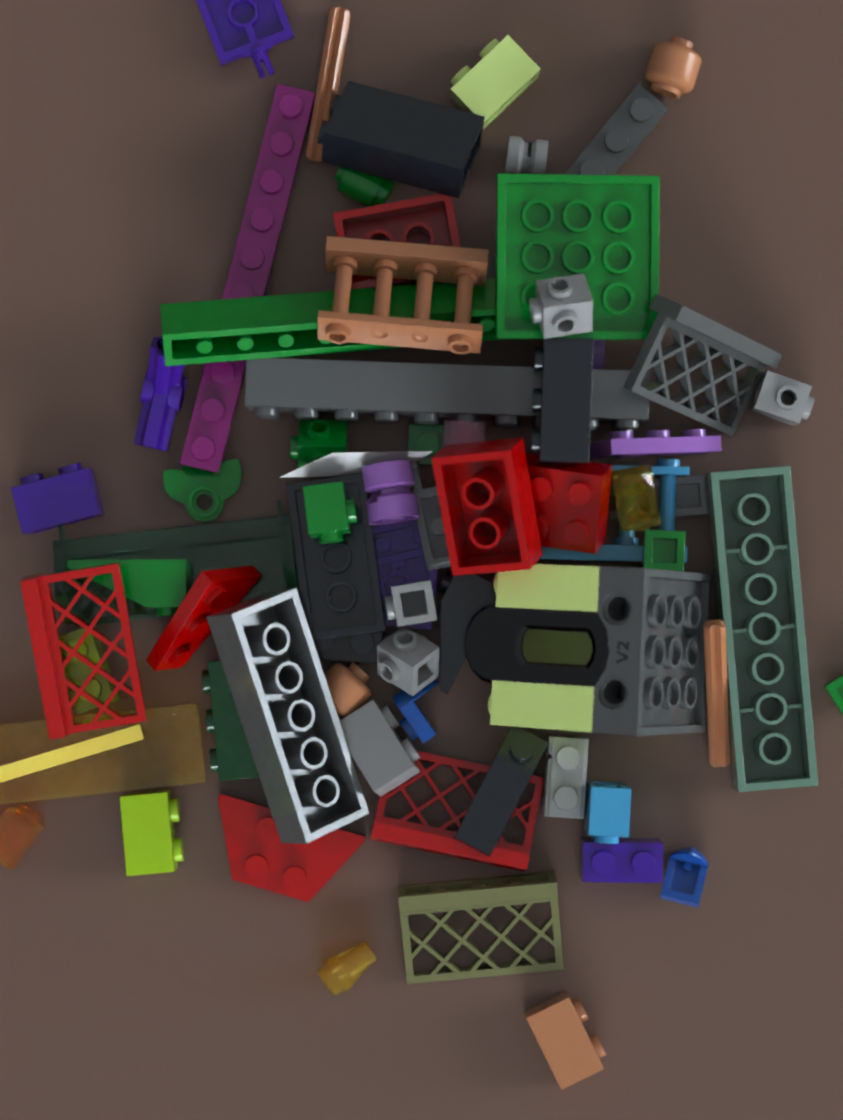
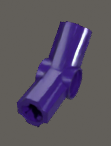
[134,336,187,452]

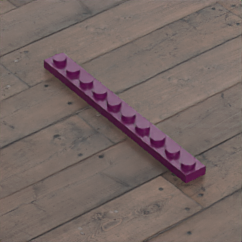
[180,83,316,474]

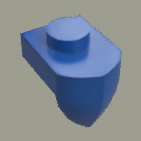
[392,680,439,744]
[660,846,709,908]

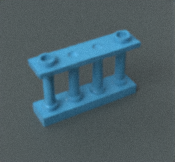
[539,459,690,563]

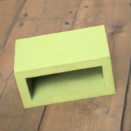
[450,35,541,130]

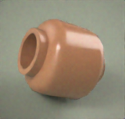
[645,37,702,99]
[324,662,372,719]

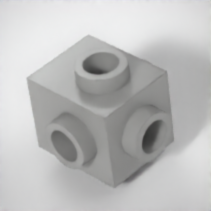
[529,274,593,339]
[377,626,439,696]

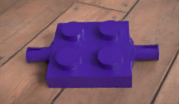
[196,0,294,79]

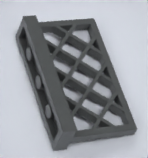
[623,294,783,437]

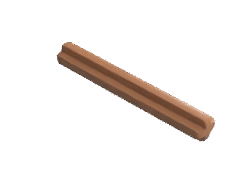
[306,7,351,163]
[703,619,731,768]

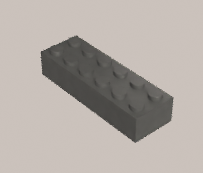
[207,588,370,844]

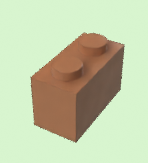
[525,991,606,1090]

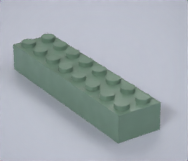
[706,466,819,792]

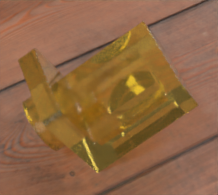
[611,464,661,532]

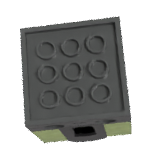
[464,564,713,736]

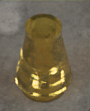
[316,941,377,997]

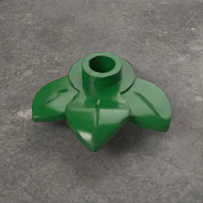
[163,459,242,522]

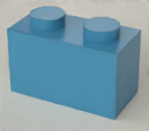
[583,781,632,844]

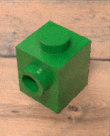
[302,481,357,544]

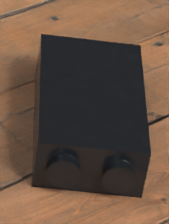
[318,81,485,198]

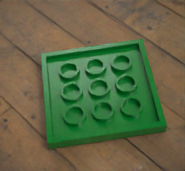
[495,174,660,340]

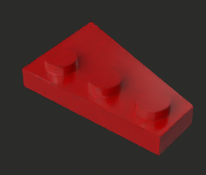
[145,565,262,671]

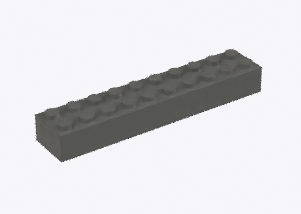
[245,358,651,432]

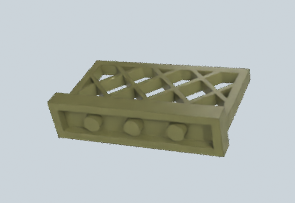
[398,871,564,984]

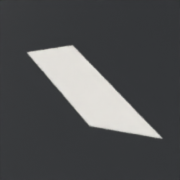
[279,451,433,478]

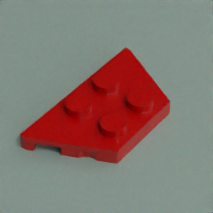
[218,792,366,902]

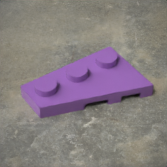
[589,429,722,460]

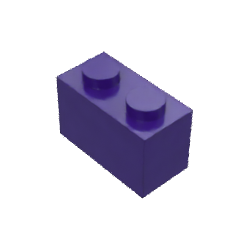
[11,463,105,535]
[580,837,663,883]

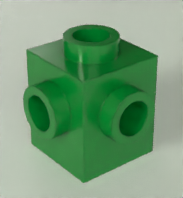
[290,419,347,468]

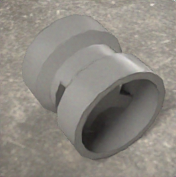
[505,135,549,174]

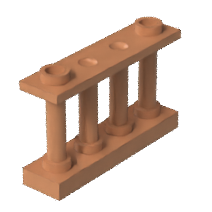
[318,236,489,354]

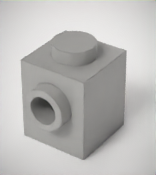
[749,370,815,426]
[385,580,437,627]

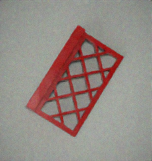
[20,562,148,740]
[370,751,544,872]

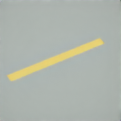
[0,724,144,783]

